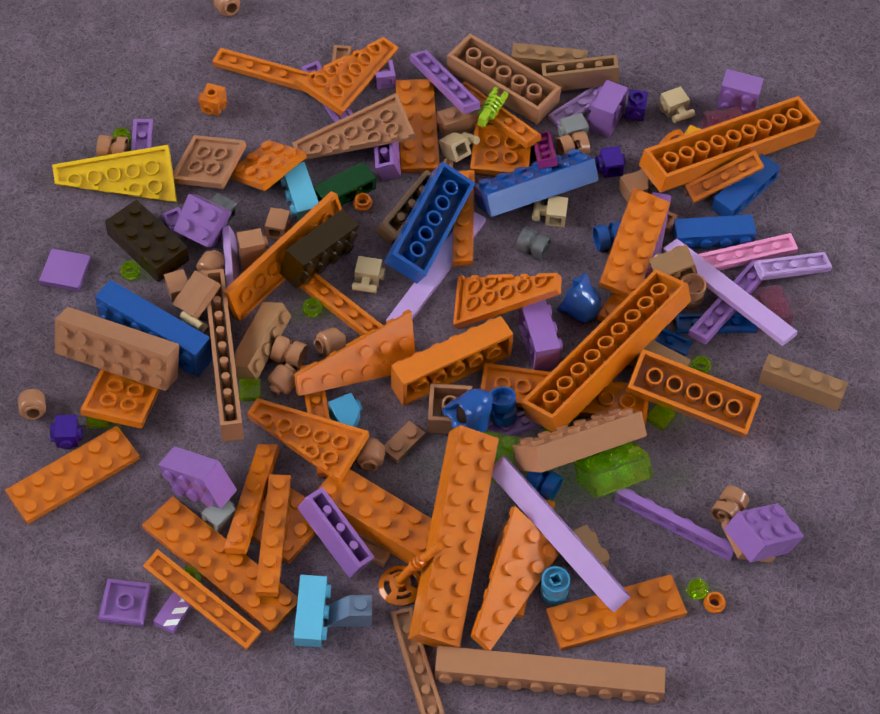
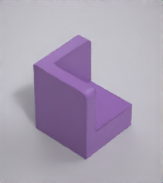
[375,60,396,89]

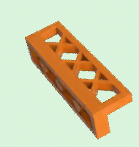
[684,150,764,204]

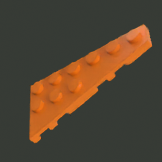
[294,37,399,116]
[453,273,562,329]
[294,309,415,396]
[247,398,370,484]
[471,506,559,650]

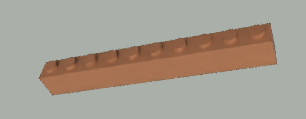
[203,269,244,442]
[435,645,665,704]

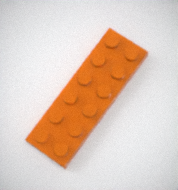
[396,79,440,173]
[598,187,670,298]
[5,426,140,525]
[546,574,687,651]

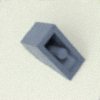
[327,595,372,627]

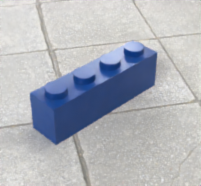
[711,154,781,216]
[672,215,756,249]

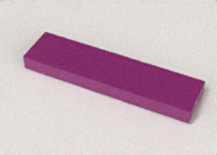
[534,131,558,169]

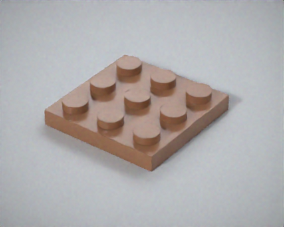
[173,135,247,189]

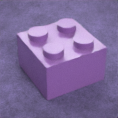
[716,69,764,116]
[587,80,628,138]
[173,194,232,248]

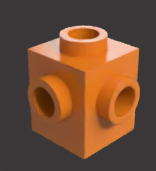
[198,83,227,116]

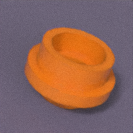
[353,193,373,212]
[703,592,726,614]

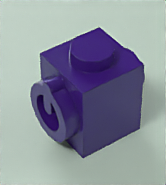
[625,89,648,121]
[596,146,626,178]
[50,415,83,449]

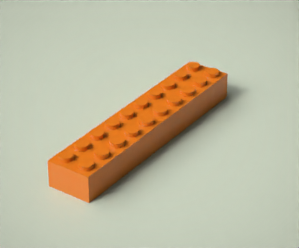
[639,96,821,193]
[521,269,691,432]
[408,425,499,648]

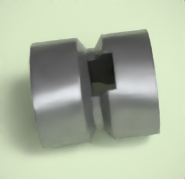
[516,226,552,261]

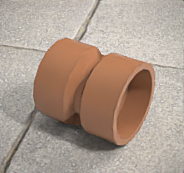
[556,131,590,155]
[96,134,129,157]
[681,273,707,310]
[270,335,308,370]
[711,486,750,524]

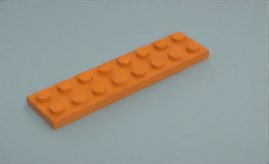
[223,191,342,322]
[480,363,648,425]
[142,496,298,633]

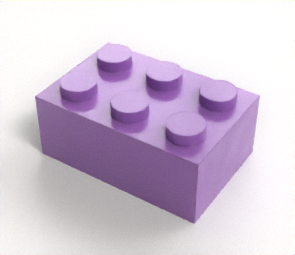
[518,300,563,371]
[158,446,237,509]
[724,503,804,563]

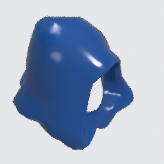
[557,273,601,323]
[442,389,493,433]

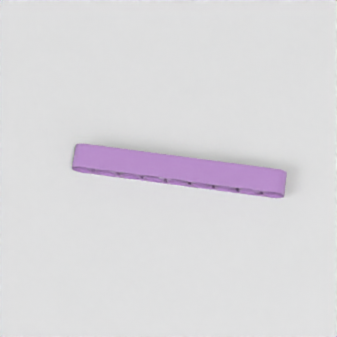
[492,455,631,612]

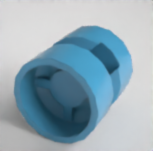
[539,566,571,605]

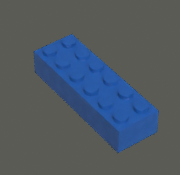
[473,149,599,217]
[384,161,475,284]
[95,280,213,377]

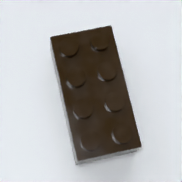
[105,199,189,282]
[280,209,359,289]

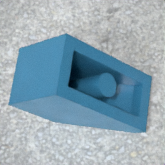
[328,393,362,427]

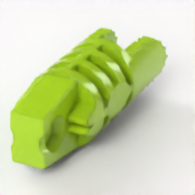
[478,87,509,127]

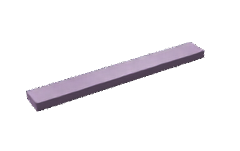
[386,212,486,321]
[663,239,797,346]

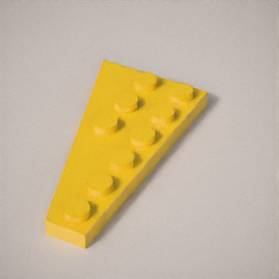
[52,145,178,203]

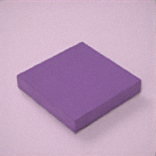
[39,249,91,292]
[98,578,152,627]

